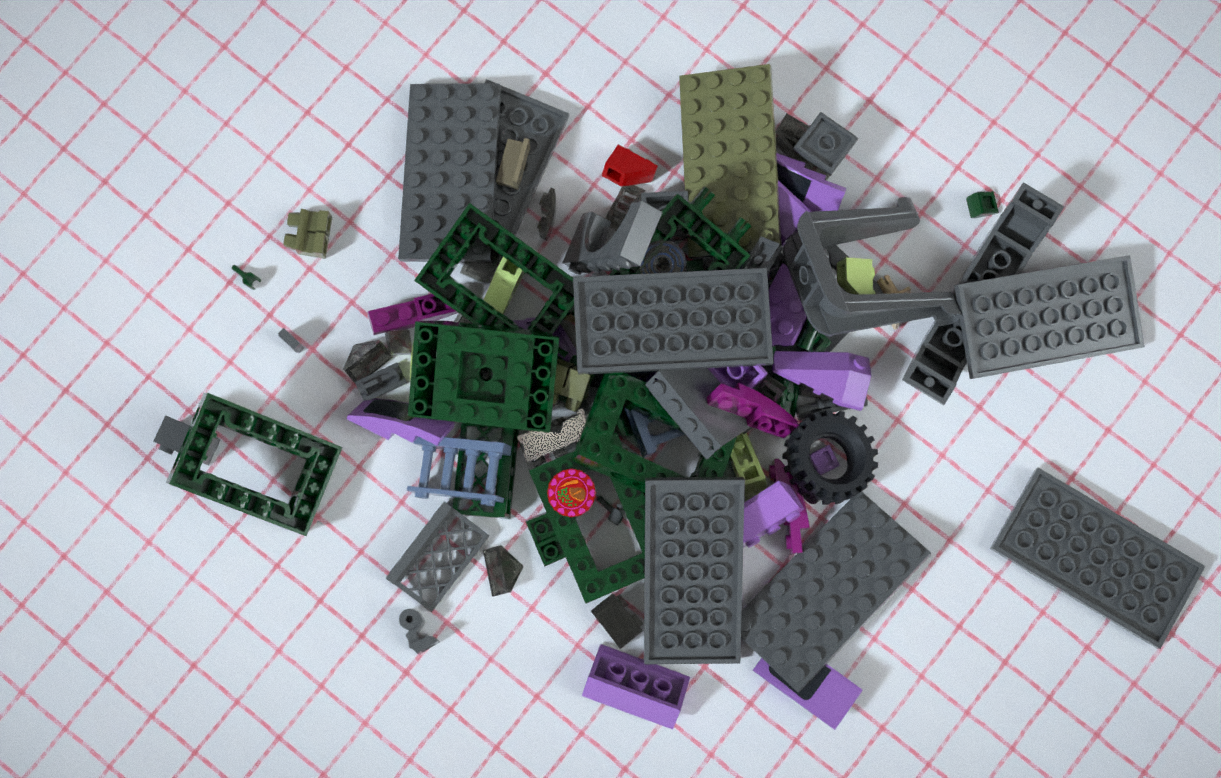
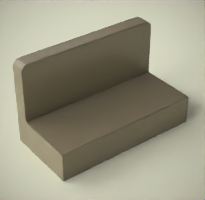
[496,138,530,190]

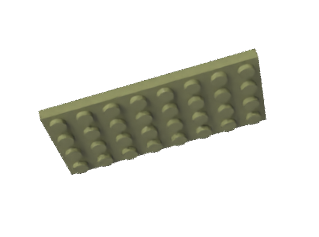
[679,64,782,259]

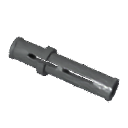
[796,396,868,420]

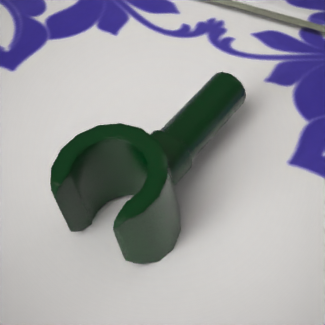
[232,265,261,290]

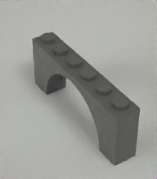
[562,201,662,275]

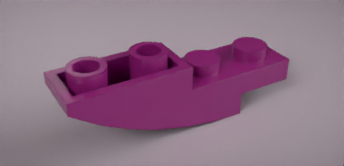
[367,294,458,335]
[707,383,799,438]
[769,458,810,554]

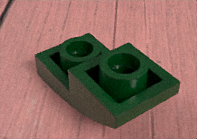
[525,512,566,567]

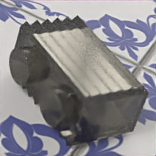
[591,593,643,649]

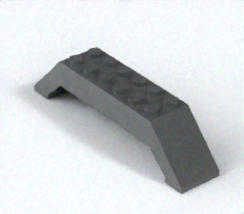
[902,182,1064,406]

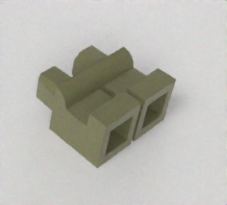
[283,209,333,259]
[553,358,595,412]

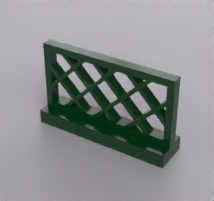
[453,423,520,520]

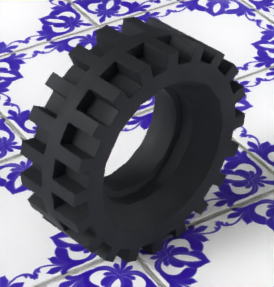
[782,410,879,505]

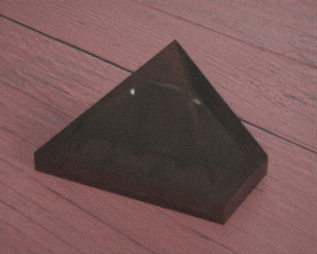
[343,339,393,384]
[483,545,524,597]

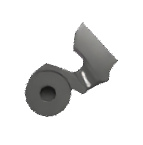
[399,609,440,654]

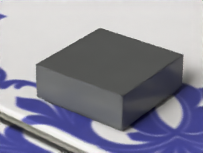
[278,328,304,353]

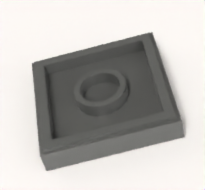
[793,112,858,176]

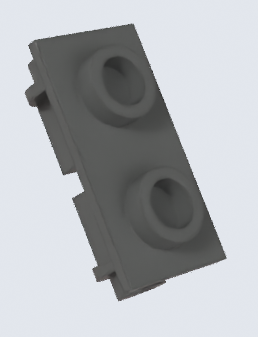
[355,362,407,400]

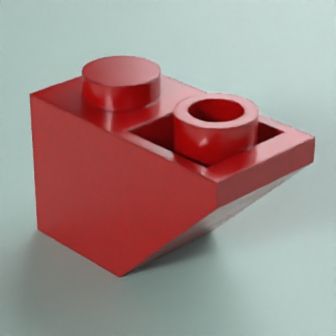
[602,144,658,187]

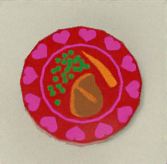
[547,468,596,517]

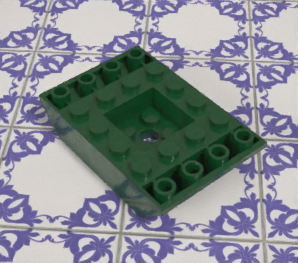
[408,321,559,433]

